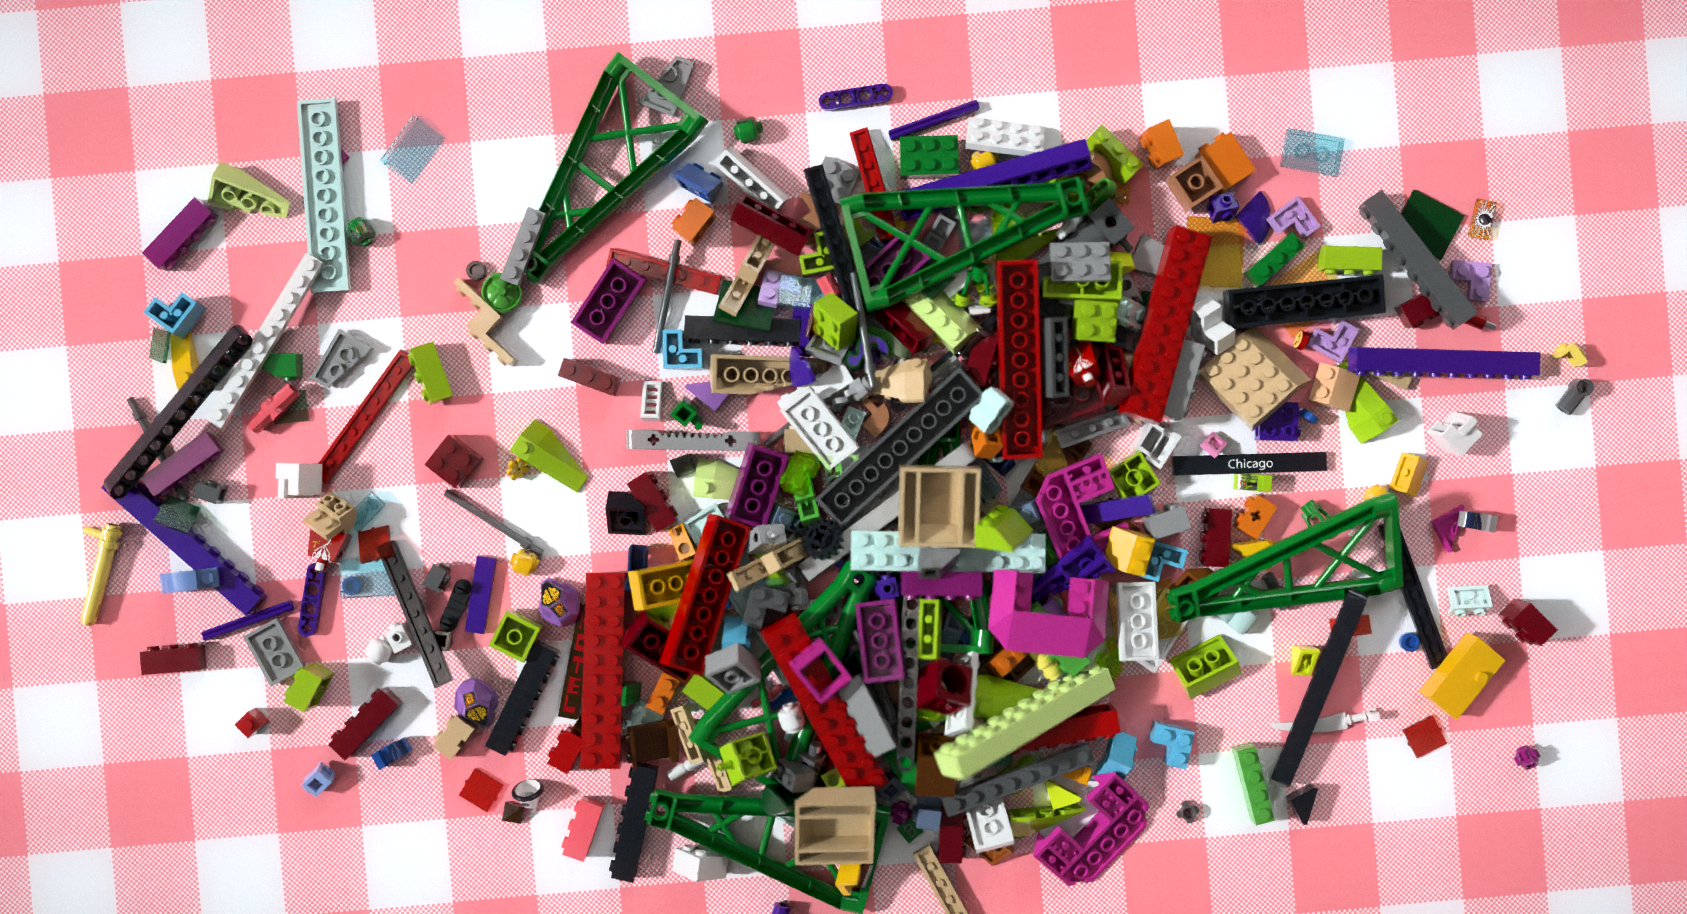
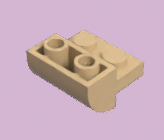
[302,492,357,541]

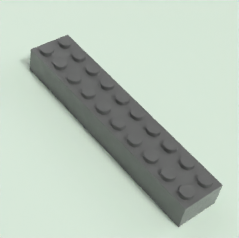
[815,367,983,527]

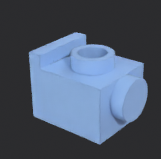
[301,761,336,797]

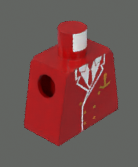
[1068,341,1101,387]
[307,529,352,572]

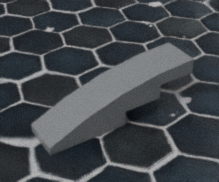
[921,206,966,270]

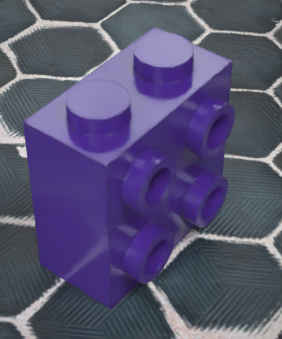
[1254,402,1301,441]

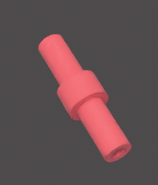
[750,683,786,709]

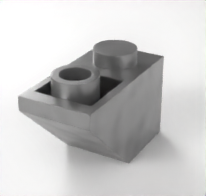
[918,547,960,579]
[773,758,815,793]

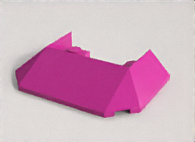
[1036,453,1130,579]
[988,570,1109,658]
[1033,772,1149,886]

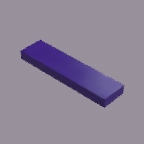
[1080,493,1156,524]
[465,555,497,634]

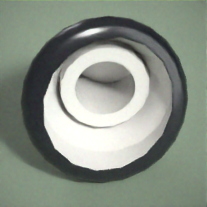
[512,779,544,812]

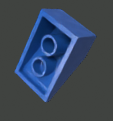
[673,163,723,204]

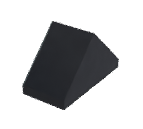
[1285,784,1318,825]

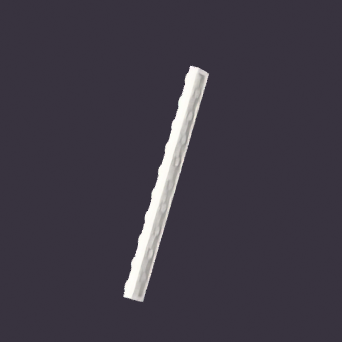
[204,253,325,429]

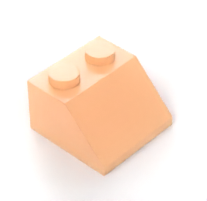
[1309,363,1361,412]

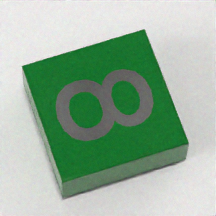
[897,817,924,844]

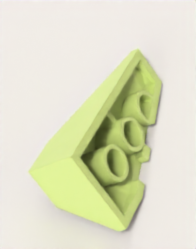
[207,161,291,218]
[693,458,739,500]

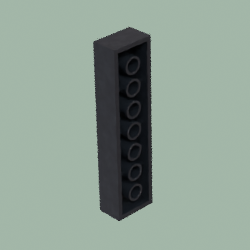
[1223,274,1387,329]

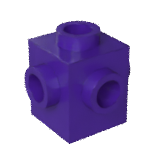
[1206,192,1239,223]
[875,574,901,601]

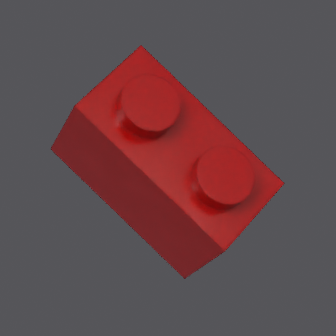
[547,727,581,774]

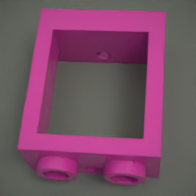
[789,638,852,703]

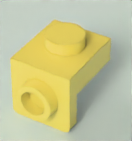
[1551,343,1588,367]

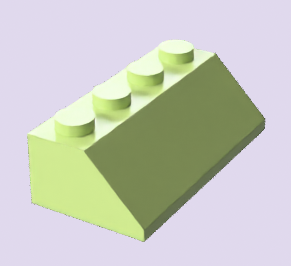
[902,284,983,355]

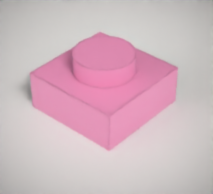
[1200,431,1228,458]

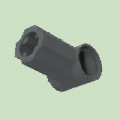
[1555,379,1594,415]

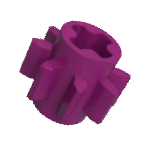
[1514,745,1541,770]
[890,800,912,825]

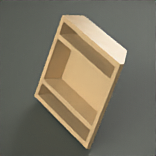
[1199,327,1311,431]
[898,465,981,548]
[795,787,875,865]

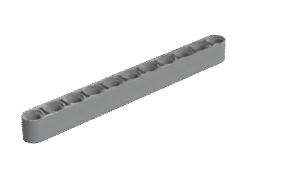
[798,441,979,582]

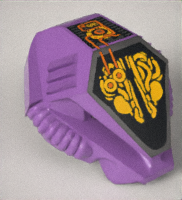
[538,577,581,627]
[454,678,498,728]

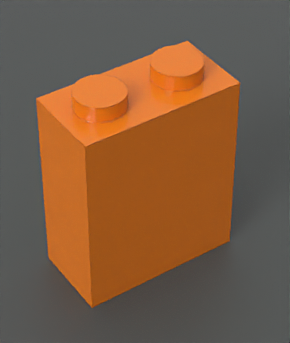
[1195,132,1256,193]

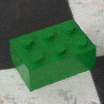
[899,135,959,179]

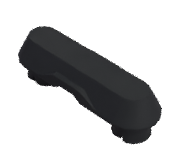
[440,579,472,632]

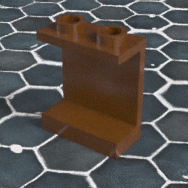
[624,719,679,770]

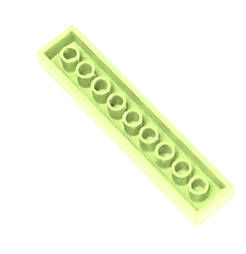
[934,665,1116,780]

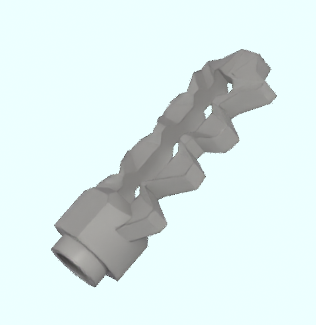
[827,376,875,415]
[785,533,808,610]

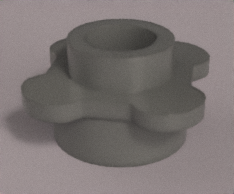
[1176,801,1199,823]

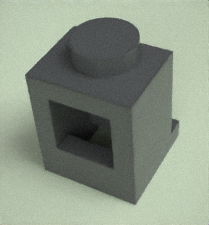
[193,480,229,504]
[422,562,451,594]

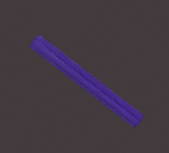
[888,100,980,141]
[201,600,294,641]

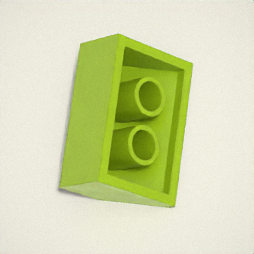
[975,505,1033,553]
[1169,634,1242,700]

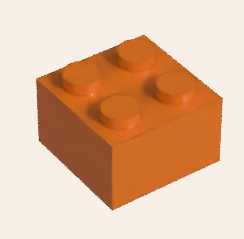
[1140,119,1185,171]
[672,197,717,247]

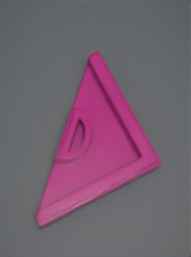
[1430,505,1465,553]

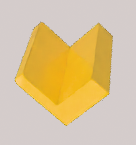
[1389,452,1428,497]
[835,864,862,896]

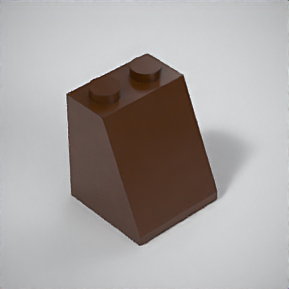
[915,733,957,798]

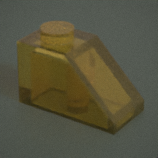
[1036,432,1068,477]

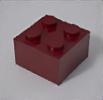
[424,434,483,489]
[1498,599,1558,647]

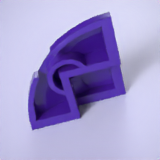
[1235,191,1271,245]
[789,346,816,387]

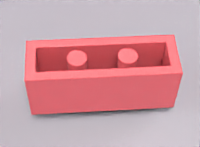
[561,796,606,862]

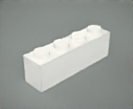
[714,147,789,211]
[777,363,854,421]

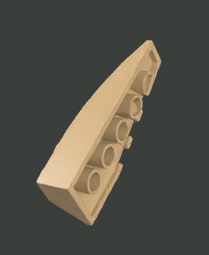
[709,354,827,395]

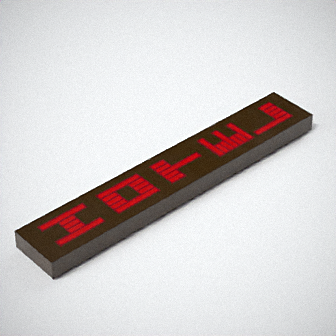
[558,603,585,720]

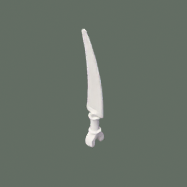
[1269,707,1381,733]

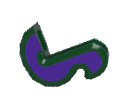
[845,333,892,371]

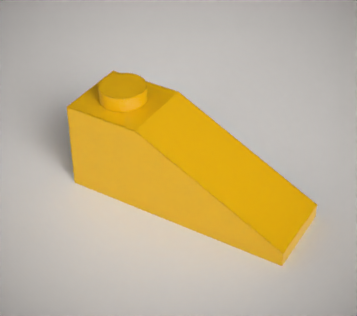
[170,331,203,390]

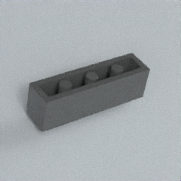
[1039,317,1069,398]

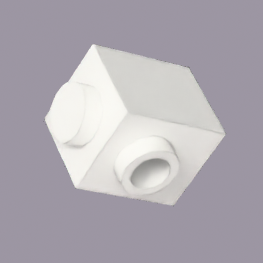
[384,622,416,653]

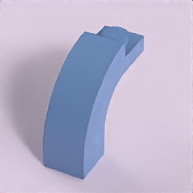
[159,567,220,593]

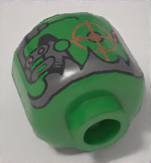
[734,116,763,144]
[346,217,376,247]

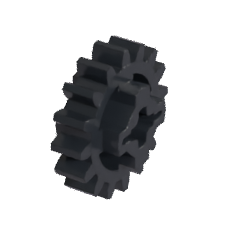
[801,518,844,561]

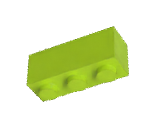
[1086,124,1143,186]
[1318,245,1382,276]
[407,342,453,406]
[917,599,943,661]

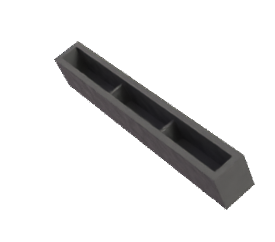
[1358,190,1478,330]
[940,742,1095,817]

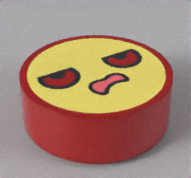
[1293,330,1309,351]

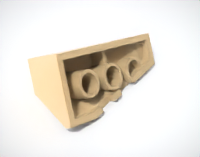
[860,358,933,403]

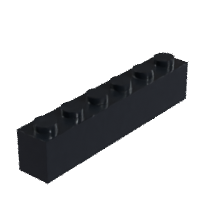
[684,315,801,347]
[485,640,560,756]
[609,762,659,883]

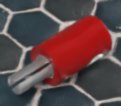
[1464,313,1497,331]

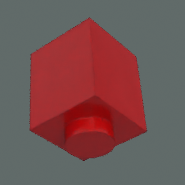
[235,708,270,738]

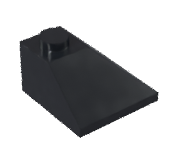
[605,491,647,535]

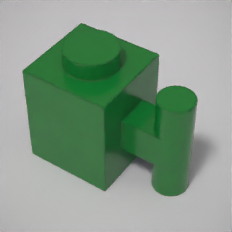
[670,395,704,430]

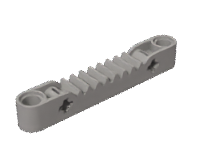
[626,430,760,451]

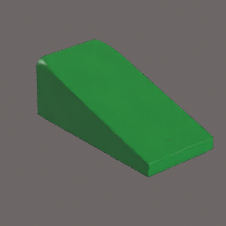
[621,681,642,706]

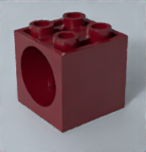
[916,658,973,716]

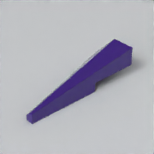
[1031,535,1116,601]

